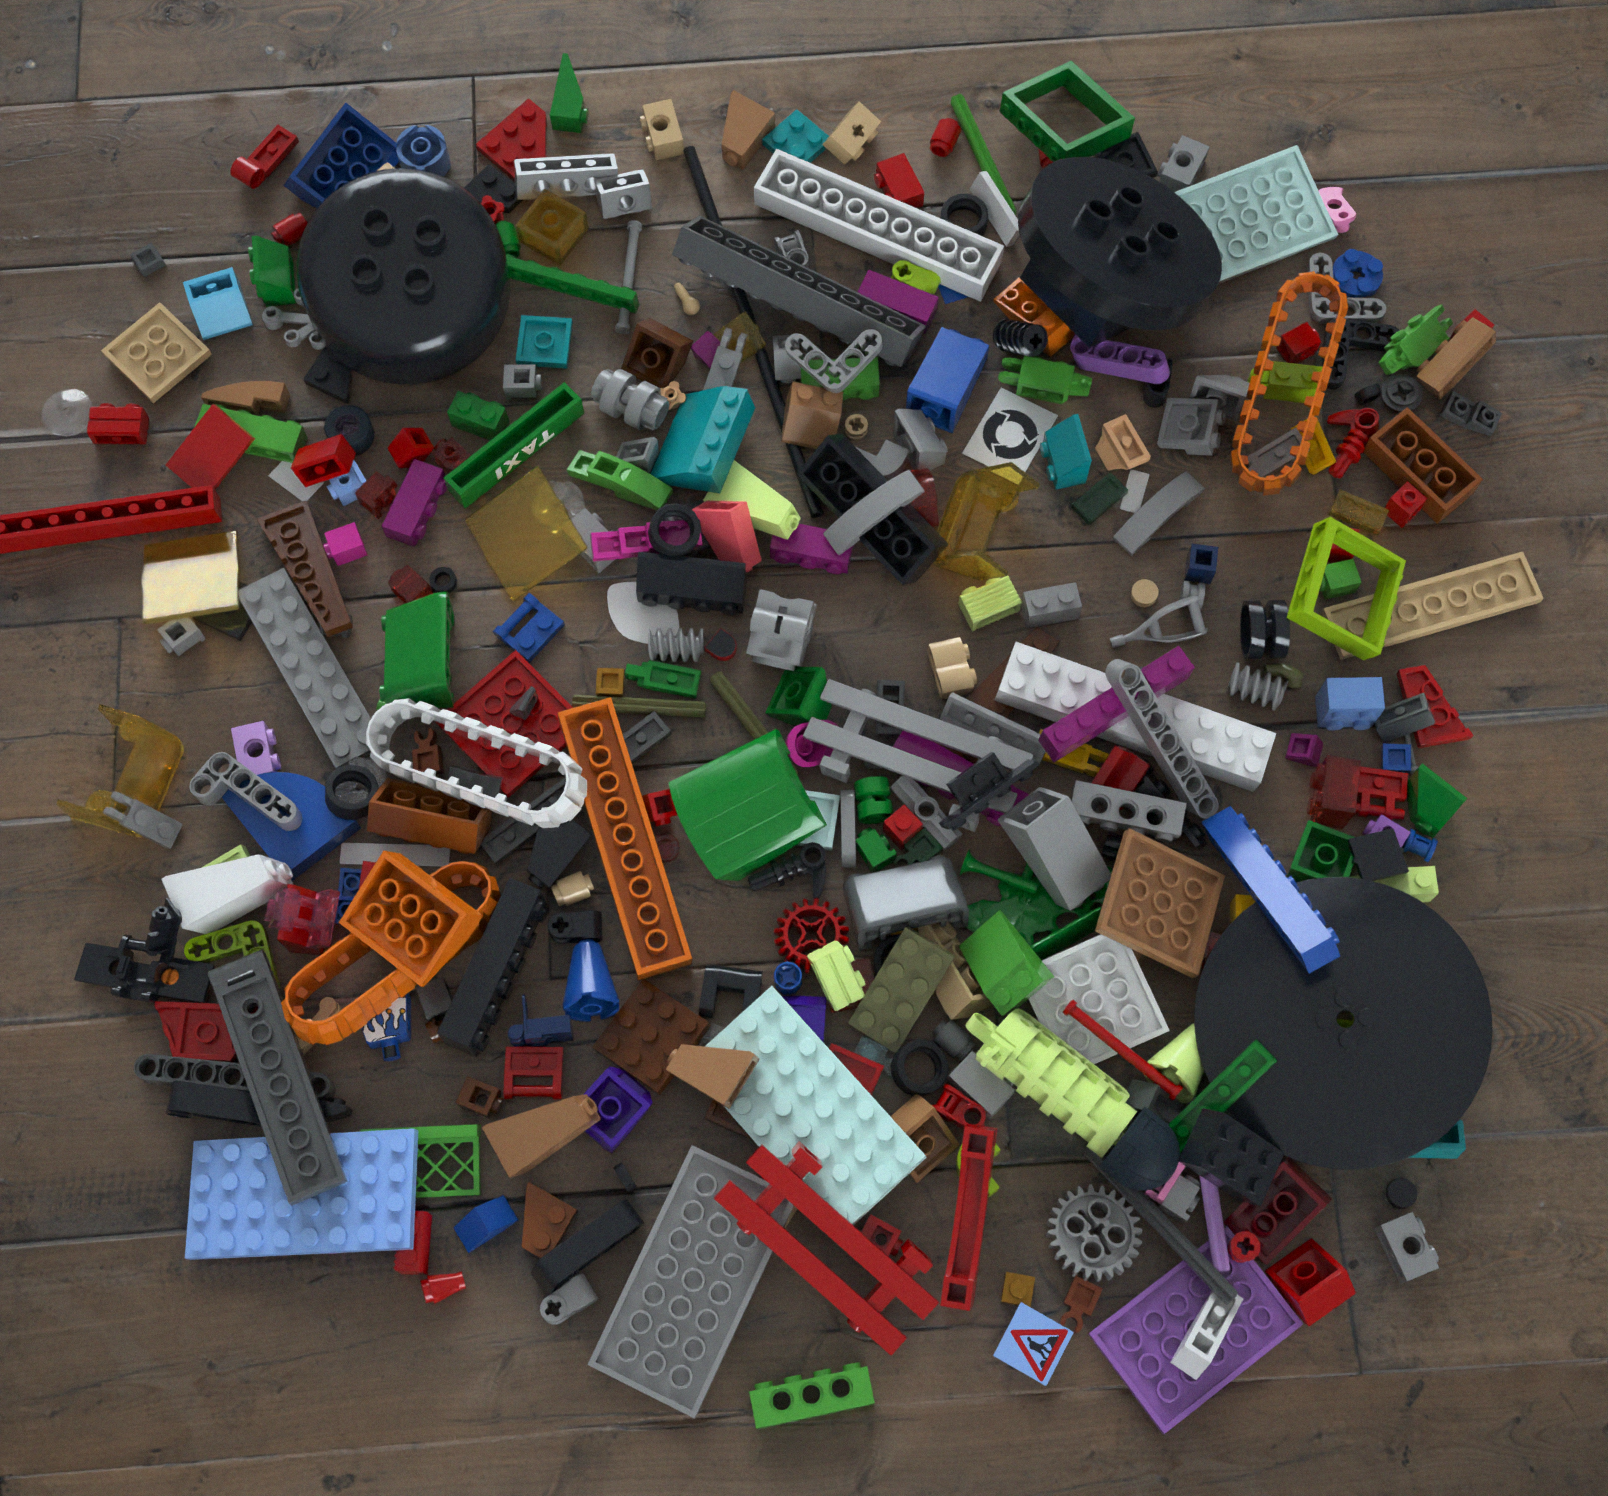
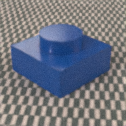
[1381,743,1411,774]

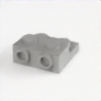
[1157,398,1226,456]

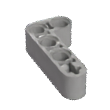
[189,752,303,831]

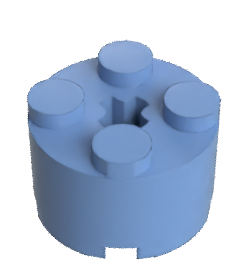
[396,125,451,177]

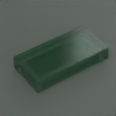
[1071,472,1128,525]

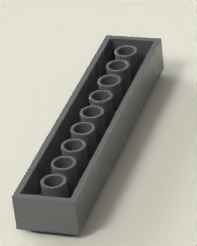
[672,215,926,367]

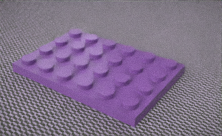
[1088,1226,1303,1434]

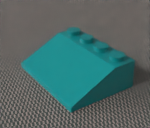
[651,386,755,494]

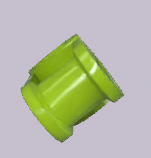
[891,260,941,295]

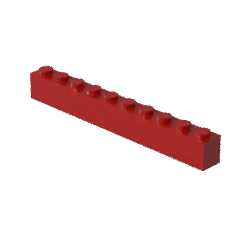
[0,485,222,554]

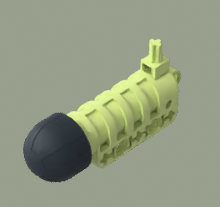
[965,1008,1180,1191]

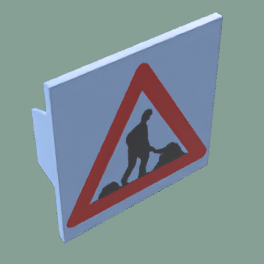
[993,1302,1074,1386]

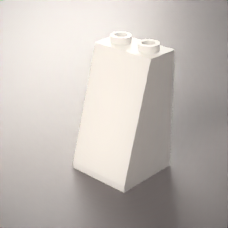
[162,854,293,934]

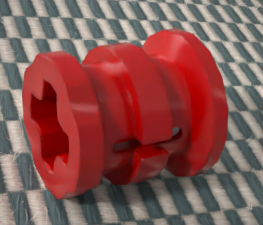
[1227,1231,1260,1263]

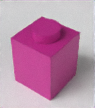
[323,522,367,566]

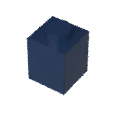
[1184,543,1218,584]

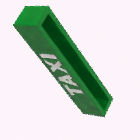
[444,382,585,509]

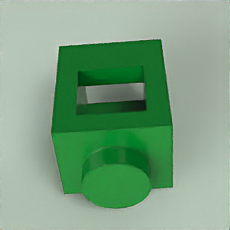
[855,827,897,873]

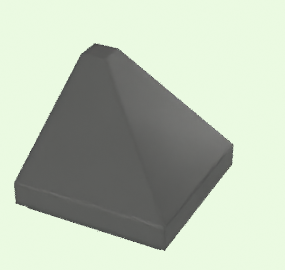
[509,686,538,720]

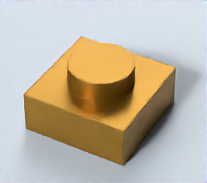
[595,668,625,697]
[1001,1272,1035,1307]

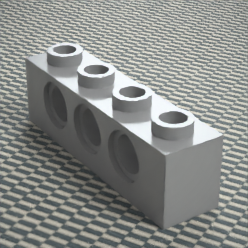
[514,153,618,200]
[1070,780,1186,843]

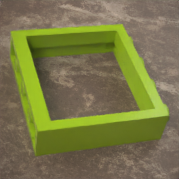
[1287,517,1406,661]

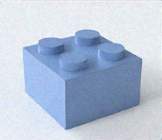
[1315,677,1385,731]

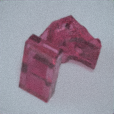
[264,888,340,950]

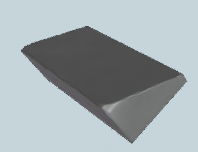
[1375,693,1435,743]

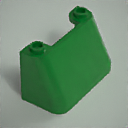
[379,592,455,708]

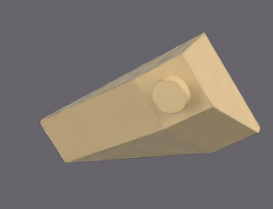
[917,922,993,1020]

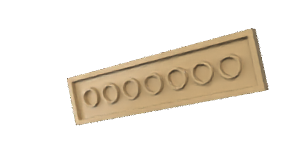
[1321,551,1544,660]

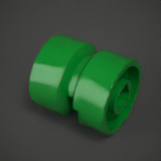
[853,776,894,824]

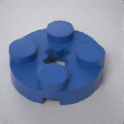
[1333,249,1383,298]

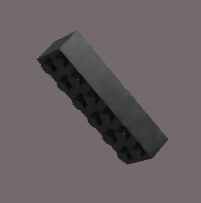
[797,434,949,585]
[437,878,548,1057]

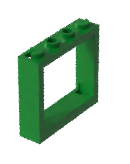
[999,61,1135,162]

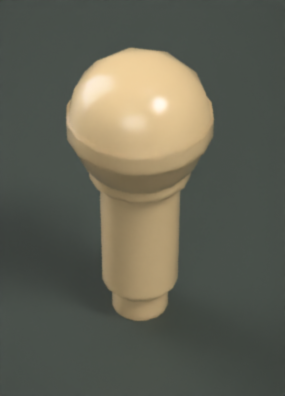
[674,282,700,315]

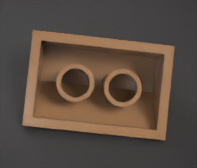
[1416,317,1496,401]

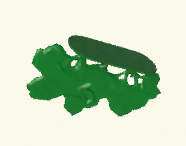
[965,866,1113,961]

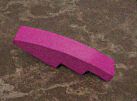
[590,520,702,561]

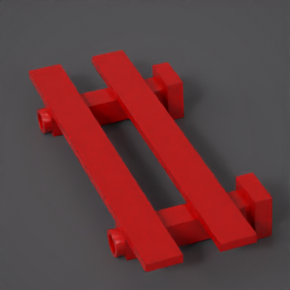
[714,1141,939,1356]

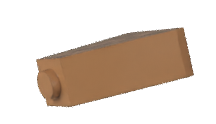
[722,90,775,170]
[666,1044,760,1109]

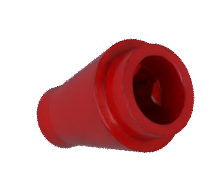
[420,1272,466,1304]

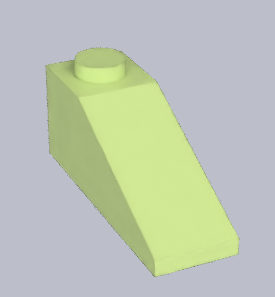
[1350,866,1439,902]

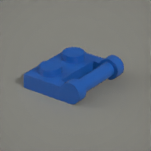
[493,593,565,663]

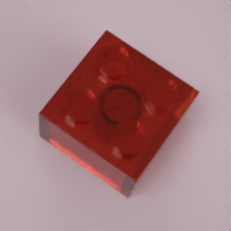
[1307,755,1361,829]

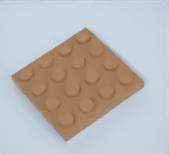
[1095,828,1225,978]

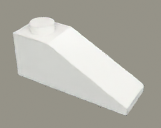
[1170,1291,1243,1380]

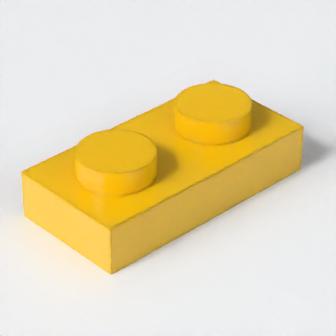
[1290,417,1336,475]

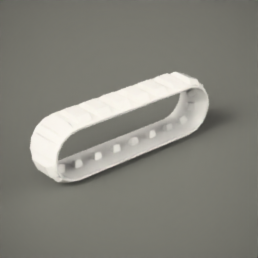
[366,699,587,828]

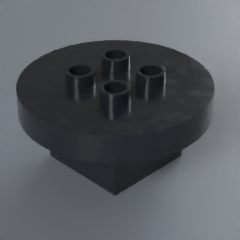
[1018,157,1222,348]

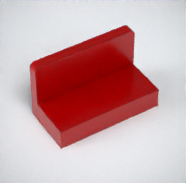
[1092,745,1150,810]

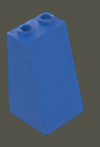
[906,327,989,434]

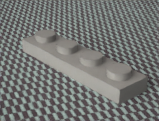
[940,692,1046,765]

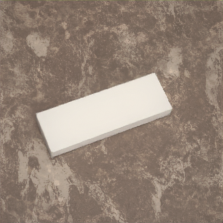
[970,171,1020,247]

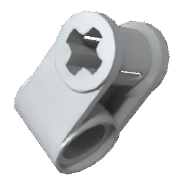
[774,230,809,268]
[540,1273,599,1325]

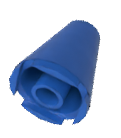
[562,939,619,1022]

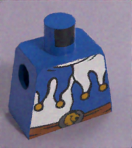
[361,993,411,1061]

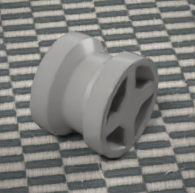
[1179,581,1205,610]

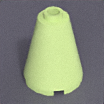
[1143,1023,1204,1103]

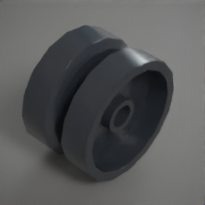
[1240,600,1290,659]

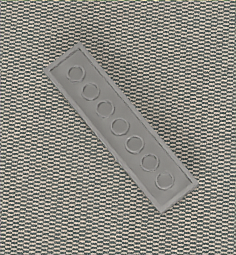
[236,568,371,769]

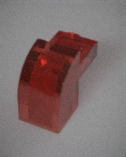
[902,468,939,527]

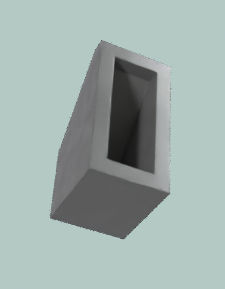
[1126,1078,1186,1124]

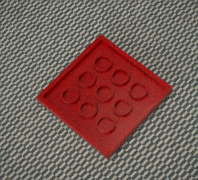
[435,650,573,798]

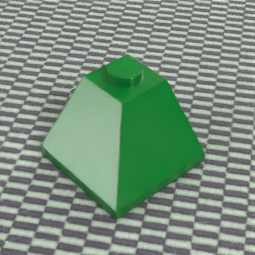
[765,667,832,726]
[1407,763,1467,838]

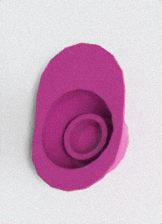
[785,720,839,767]

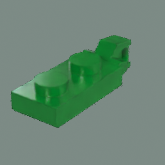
[625,660,702,699]

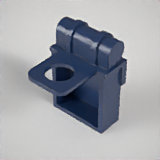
[508,994,574,1047]

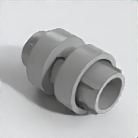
[591,369,669,430]

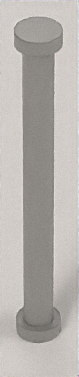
[615,220,642,334]

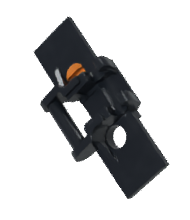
[74,934,215,1003]

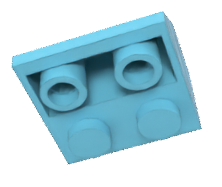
[183,267,253,340]

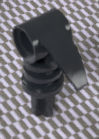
[748,842,826,899]

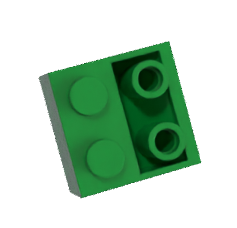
[248,236,297,307]

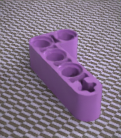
[1070,334,1170,384]

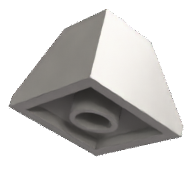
[1189,375,1250,421]

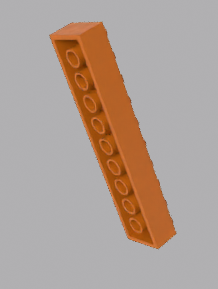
[558,697,692,981]

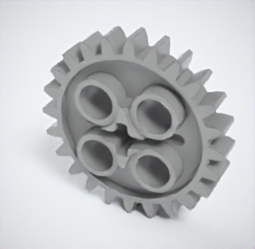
[1046,1184,1142,1282]

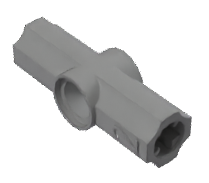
[890,775,962,851]

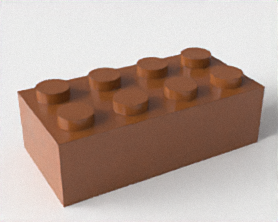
[1363,407,1483,524]
[367,778,492,854]

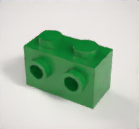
[447,391,509,440]

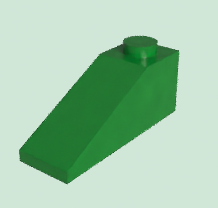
[550,53,589,133]

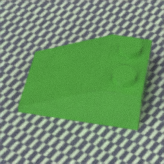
[959,910,1054,1016]

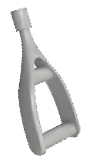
[1109,596,1208,648]

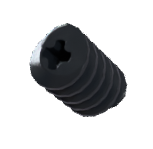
[993,319,1048,357]

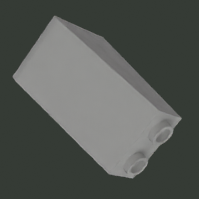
[997,787,1111,911]

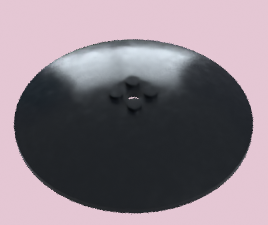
[1194,877,1493,1170]

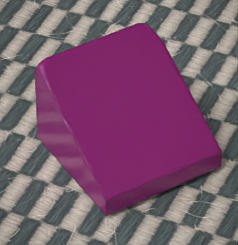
[691,331,721,369]
[1285,733,1323,767]

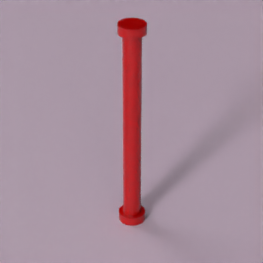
[1062,1000,1184,1101]

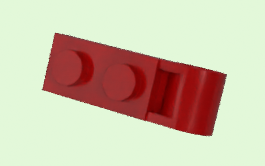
[230,125,299,189]

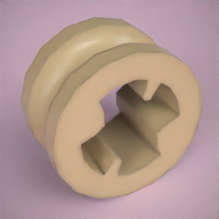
[845,414,868,441]

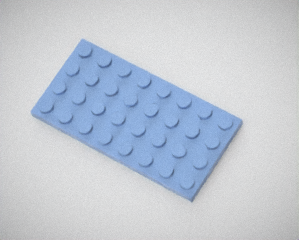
[185,1129,418,1260]

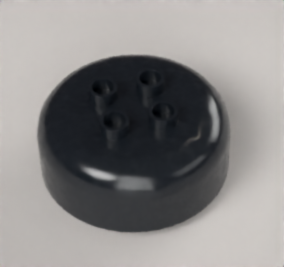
[297,168,510,384]

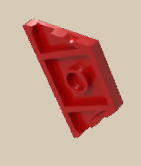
[154,1001,258,1063]

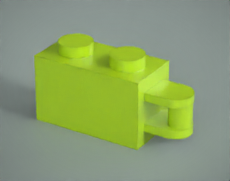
[1247,361,1322,403]

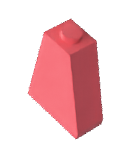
[692,500,762,573]

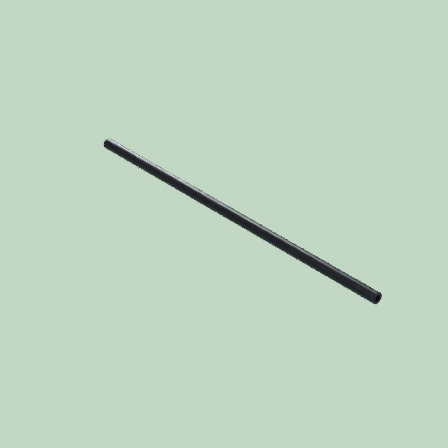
[683,146,823,518]

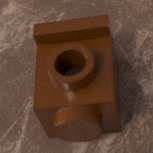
[455,1076,504,1119]

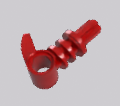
[1327,408,1380,479]

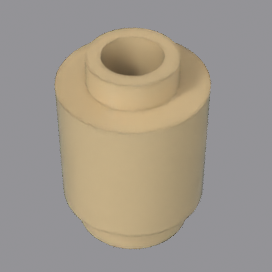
[551,871,594,906]

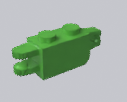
[1378,304,1453,375]
[998,356,1092,404]

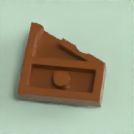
[522,1182,578,1258]

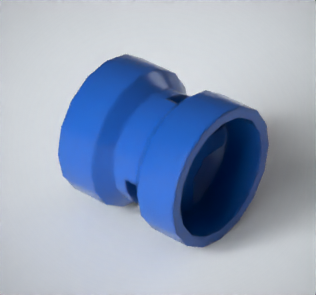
[774,962,802,995]

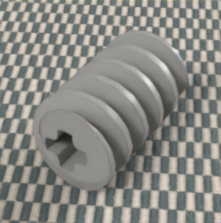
[648,628,704,662]
[1227,662,1289,711]

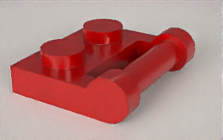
[503,1047,564,1100]

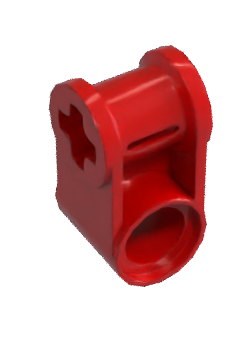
[932,1084,986,1131]

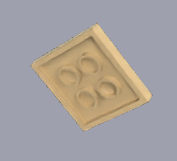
[101,302,212,403]

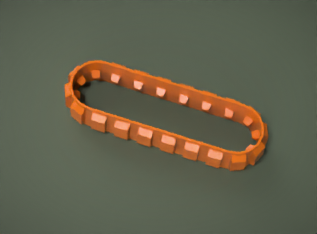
[1230,271,1348,496]
[281,861,501,1045]

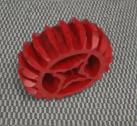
[774,898,850,974]

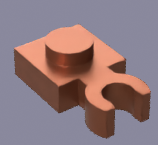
[412,728,443,775]
[1059,1276,1103,1334]

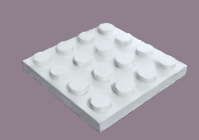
[1029,934,1170,1064]

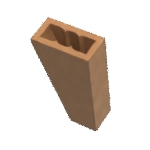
[482,1094,601,1178]

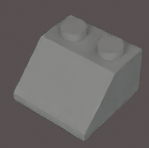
[893,409,948,477]

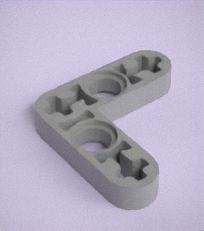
[1307,253,1386,324]
[785,329,883,393]

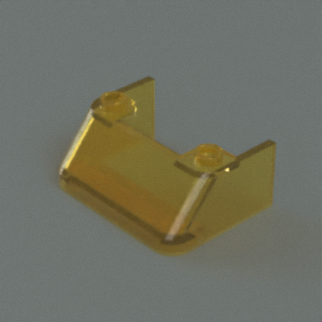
[933,462,1040,580]
[56,704,184,837]

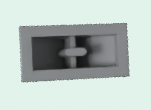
[616,437,659,474]

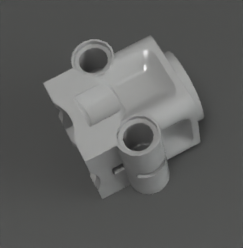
[746,589,817,671]

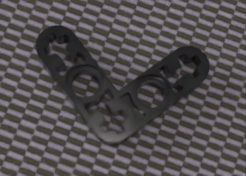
[1321,318,1400,390]

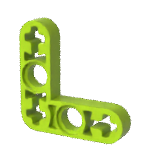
[184,920,280,989]

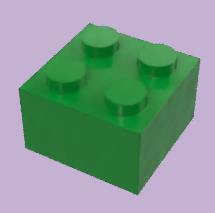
[1286,820,1354,883]

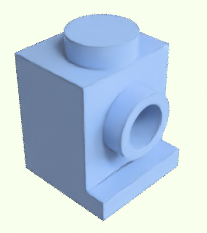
[326,460,371,507]

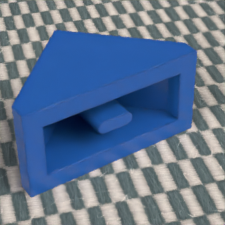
[453,1195,519,1253]

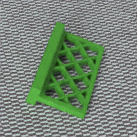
[360,1124,481,1198]

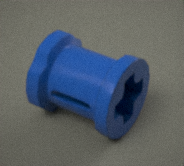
[1402,829,1438,862]

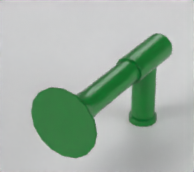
[960,848,1039,895]

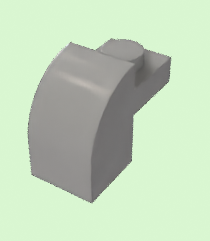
[856,440,910,481]

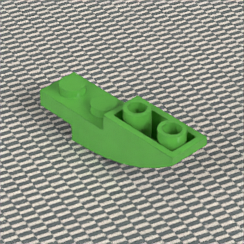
[567,450,673,510]

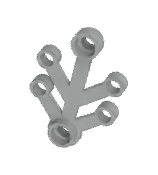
[262,288,325,350]

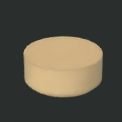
[1131,579,1159,607]

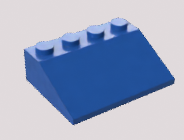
[283,102,399,208]

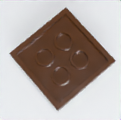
[592,979,711,1095]

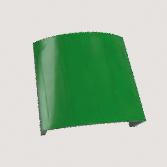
[668,729,827,881]

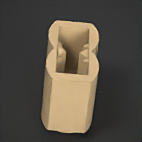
[927,637,977,700]

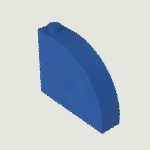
[222,772,361,881]

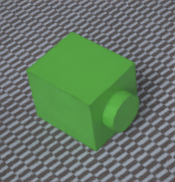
[1319,559,1362,600]

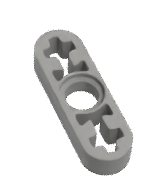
[840,790,856,868]

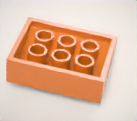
[339,850,483,987]

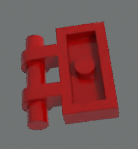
[1347,765,1408,820]

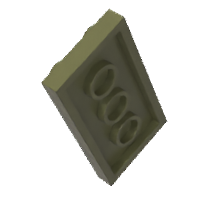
[848,926,955,1053]

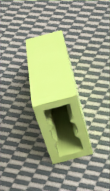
[703,460,801,540]

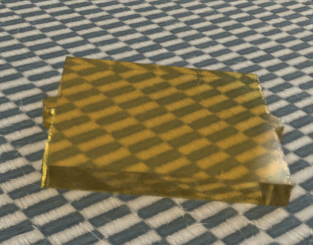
[713,311,767,363]

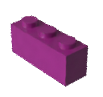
[858,270,939,334]
[382,459,447,547]
[770,524,854,574]

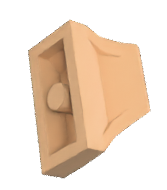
[1095,414,1151,471]

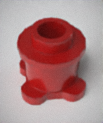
[481,195,504,223]

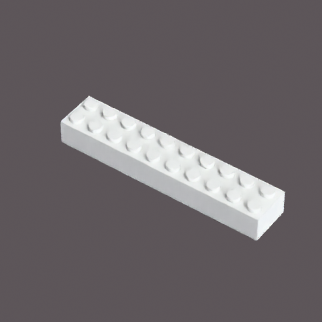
[754,149,1004,302]
[995,642,1276,792]

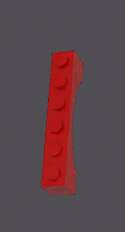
[940,1124,998,1311]

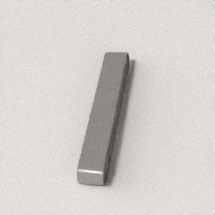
[1105,659,1218,819]

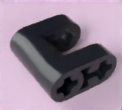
[699,964,763,1018]

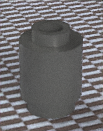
[932,1019,976,1060]

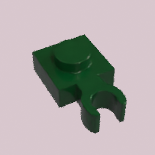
[894,827,943,867]

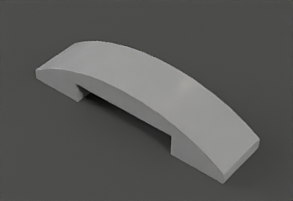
[823,470,925,555]
[1113,471,1205,556]

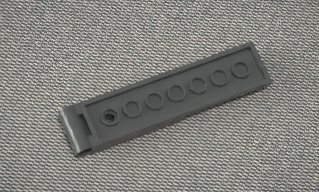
[208,949,348,1206]

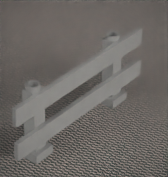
[803,679,1034,832]

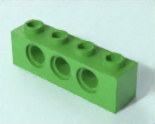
[749,1362,875,1429]

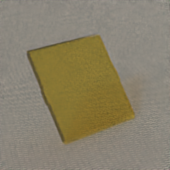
[465,466,588,602]
[142,530,240,624]

